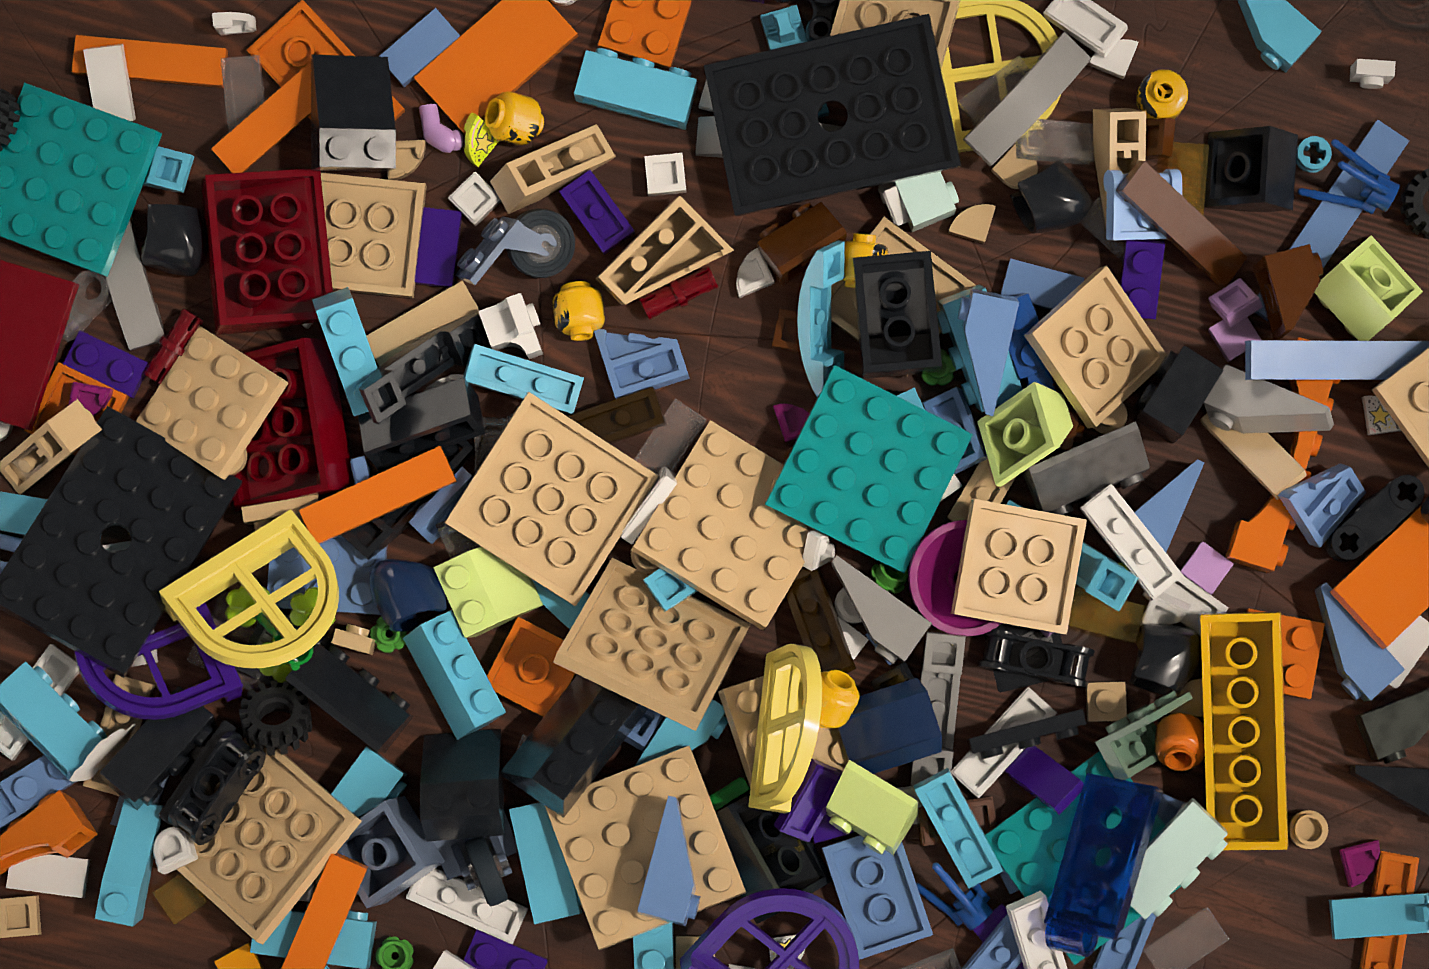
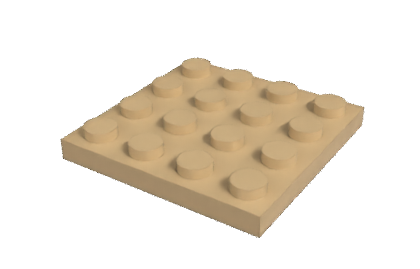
[444,392,658,606]
[631,420,822,631]
[553,558,751,731]
[173,737,362,945]
[545,745,746,950]

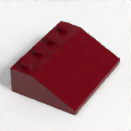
[201,169,333,335]
[0,260,79,431]
[233,338,354,512]

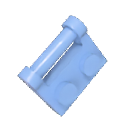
[1103,169,1182,240]

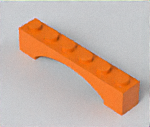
[1225,337,1340,573]
[0,790,98,875]

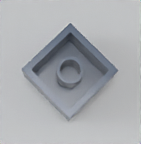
[337,796,445,908]

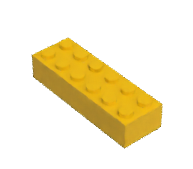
[1200,612,1288,850]

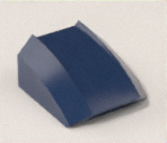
[839,678,942,774]

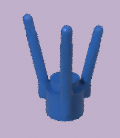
[1297,139,1400,214]
[916,863,993,931]

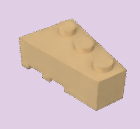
[595,196,734,305]

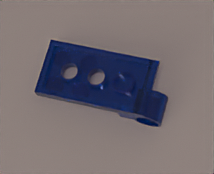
[1044,773,1163,957]

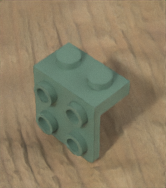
[1095,690,1193,784]

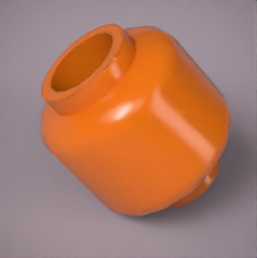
[1155,713,1205,771]

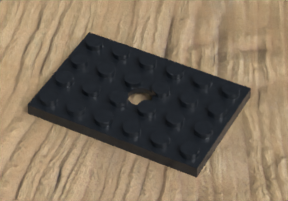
[704,14,962,216]
[0,406,242,678]

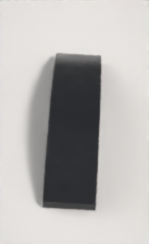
[359,313,491,424]
[341,440,475,560]

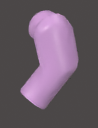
[419,104,464,153]

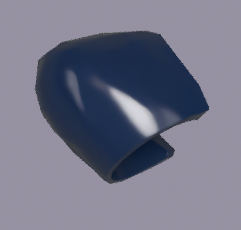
[369,558,447,632]

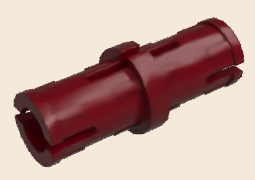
[639,265,719,320]
[143,308,204,384]

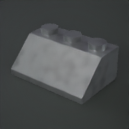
[1022,421,1150,515]

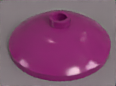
[908,520,1002,636]

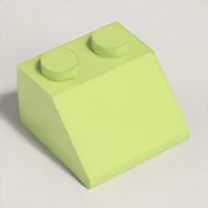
[1314,235,1423,341]
[977,382,1073,487]
[433,546,543,638]
[826,760,918,855]

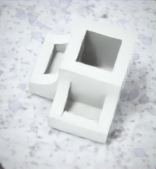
[479,293,543,359]

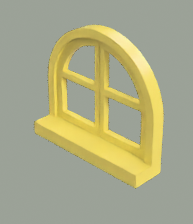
[942,0,1061,152]
[159,509,339,668]
[748,644,822,813]

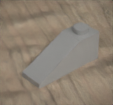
[1204,365,1334,434]
[831,555,932,664]

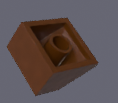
[757,202,847,287]
[1253,244,1323,340]

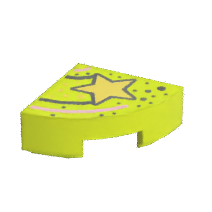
[464,112,500,167]

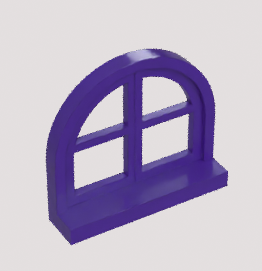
[74,570,243,720]
[680,888,859,969]

